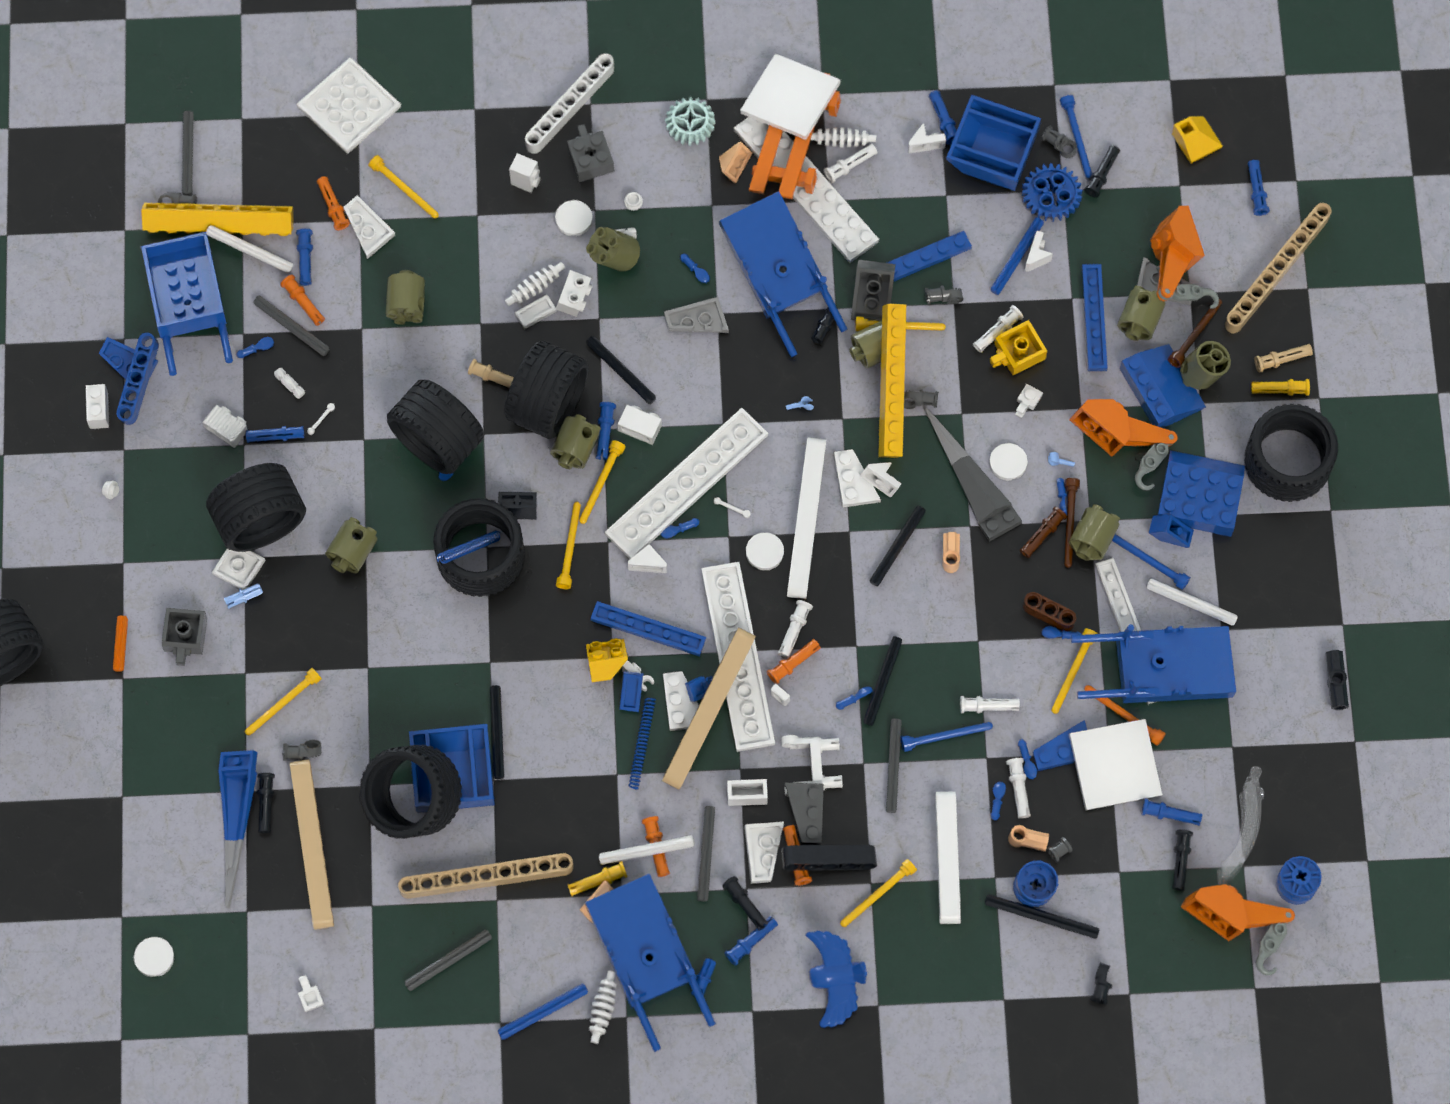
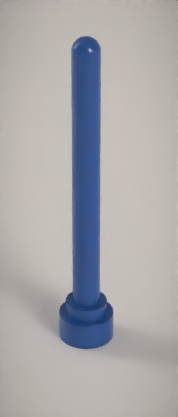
[1060,95,1092,178]
[1112,534,1191,590]
[901,722,993,752]

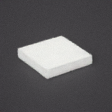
[212,549,265,590]

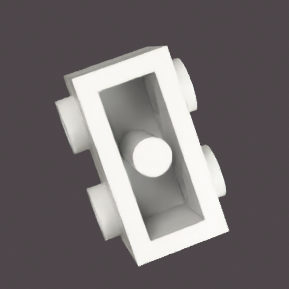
[556,270,592,317]

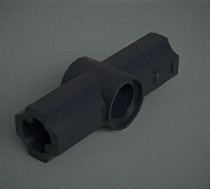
[1325,650,1349,710]

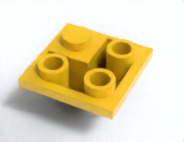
[1172,116,1223,163]
[586,638,628,682]

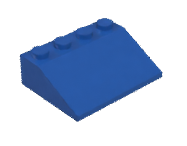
[1120,344,1206,428]

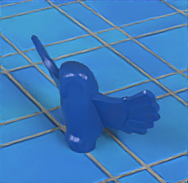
[805,931,867,1027]

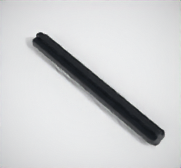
[985,894,1100,939]

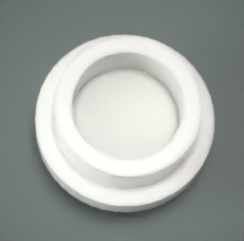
[624,192,643,210]
[102,480,119,500]

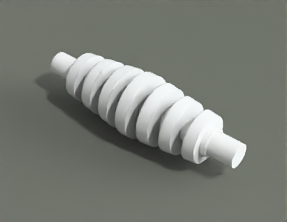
[811,127,876,148]
[505,262,565,306]
[589,971,617,1044]

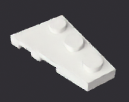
[343,196,395,259]
[834,449,881,507]
[663,672,699,731]
[744,822,784,883]

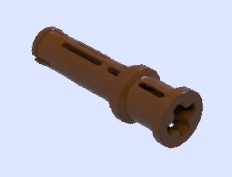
[1020,506,1067,558]

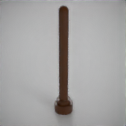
[1168,299,1222,368]
[1064,478,1080,568]

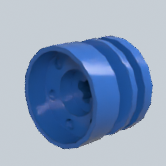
[1276,856,1322,905]
[1013,861,1058,907]

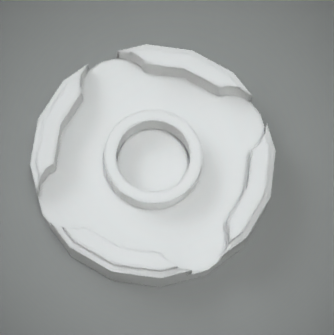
[555,200,592,236]
[989,443,1028,481]
[746,533,784,570]
[134,937,174,977]

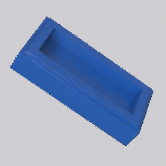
[619,671,644,712]

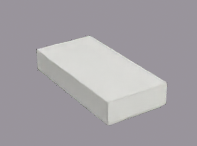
[515,295,557,330]

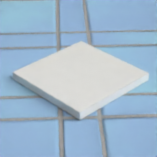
[740,54,840,140]
[297,57,401,154]
[1069,719,1162,810]

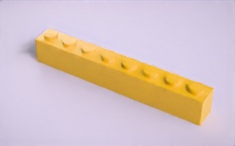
[141,203,294,236]
[879,304,906,458]

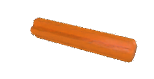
[113,616,128,672]

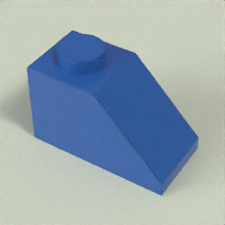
[1149,514,1194,548]

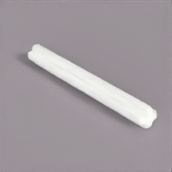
[206,225,293,273]
[1147,579,1238,626]
[599,835,694,865]

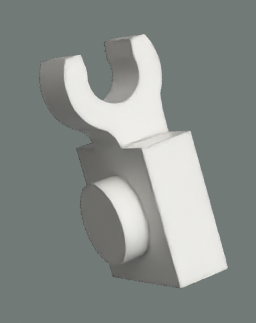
[1015,384,1043,418]
[622,660,654,692]
[298,975,324,1012]

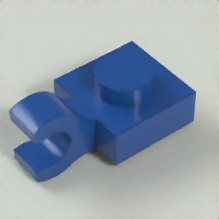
[685,676,713,702]

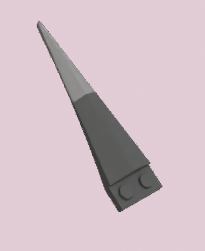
[925,408,1022,542]

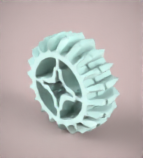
[665,97,715,146]

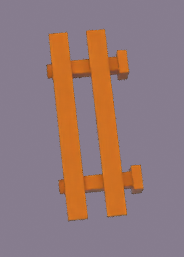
[749,73,841,199]

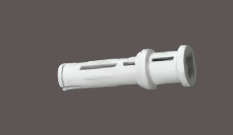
[824,144,877,183]
[973,305,1024,353]
[778,600,813,658]
[960,696,1020,713]
[1006,758,1031,819]

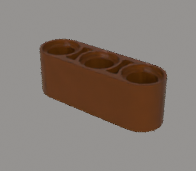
[1023,592,1076,631]

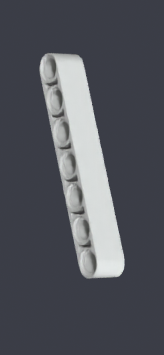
[525,54,614,154]
[935,792,961,924]

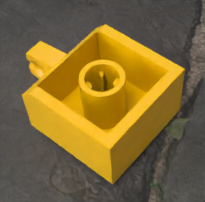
[990,320,1047,375]

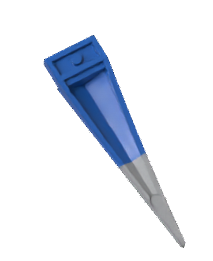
[218,750,258,909]

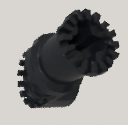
[1090,962,1112,1005]

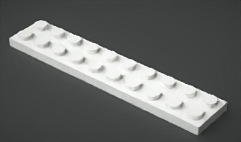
[734,117,879,263]
[605,408,768,559]
[701,562,775,752]

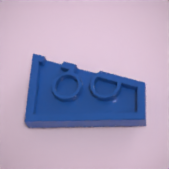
[99,337,158,383]
[1033,720,1087,771]

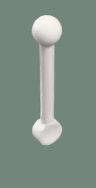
[307,403,335,435]
[714,497,751,518]

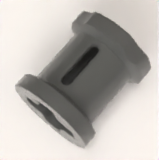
[1046,837,1073,862]

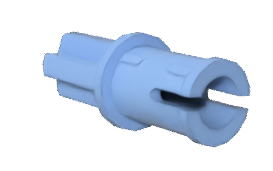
[224,583,263,609]

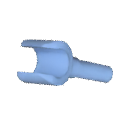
[786,396,814,410]
[1048,452,1075,467]

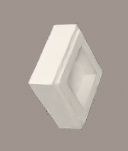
[771,683,790,706]

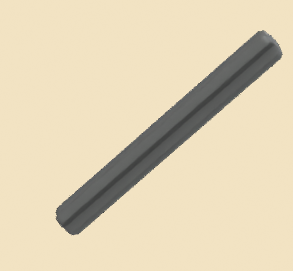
[182,111,194,196]
[253,296,330,356]
[886,719,902,813]
[698,806,715,902]
[404,930,492,991]

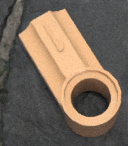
[942,532,960,573]
[1008,825,1049,851]

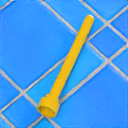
[368,155,439,218]
[855,316,946,332]
[579,440,626,524]
[556,502,581,589]
[1051,628,1098,714]
[245,668,322,736]
[840,859,917,927]

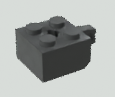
[567,124,614,182]
[162,608,208,666]

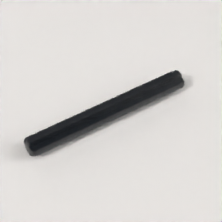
[586,336,656,404]
[870,505,926,587]
[863,636,902,726]
[490,685,504,779]

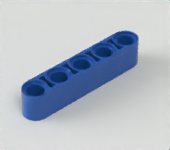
[116,333,159,425]

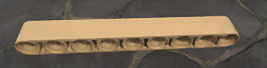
[1225,203,1331,333]
[662,627,756,790]
[290,759,334,930]
[398,853,573,899]

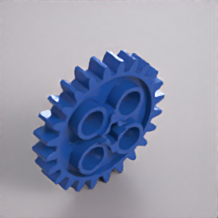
[1022,163,1083,222]

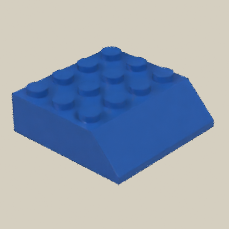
[946,95,1041,191]
[1157,450,1245,537]
[409,724,495,813]

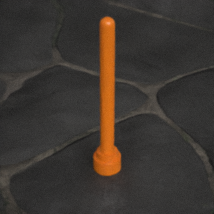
[1084,685,1166,746]

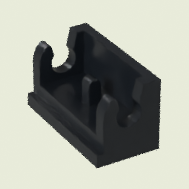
[498,492,537,520]

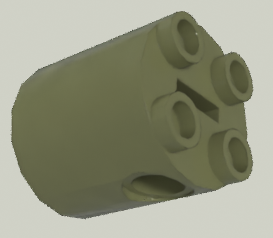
[586,227,640,271]
[386,270,425,325]
[1117,286,1166,341]
[849,320,882,369]
[1180,341,1231,390]
[550,414,601,470]
[1069,504,1120,561]
[325,517,378,573]

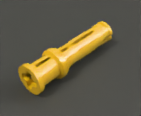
[1251,379,1310,396]
[568,861,628,896]

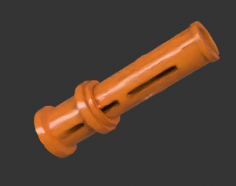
[317,176,350,231]
[280,275,325,326]
[766,639,821,684]
[641,816,670,877]
[783,825,812,886]

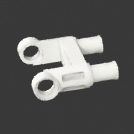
[781,735,843,796]

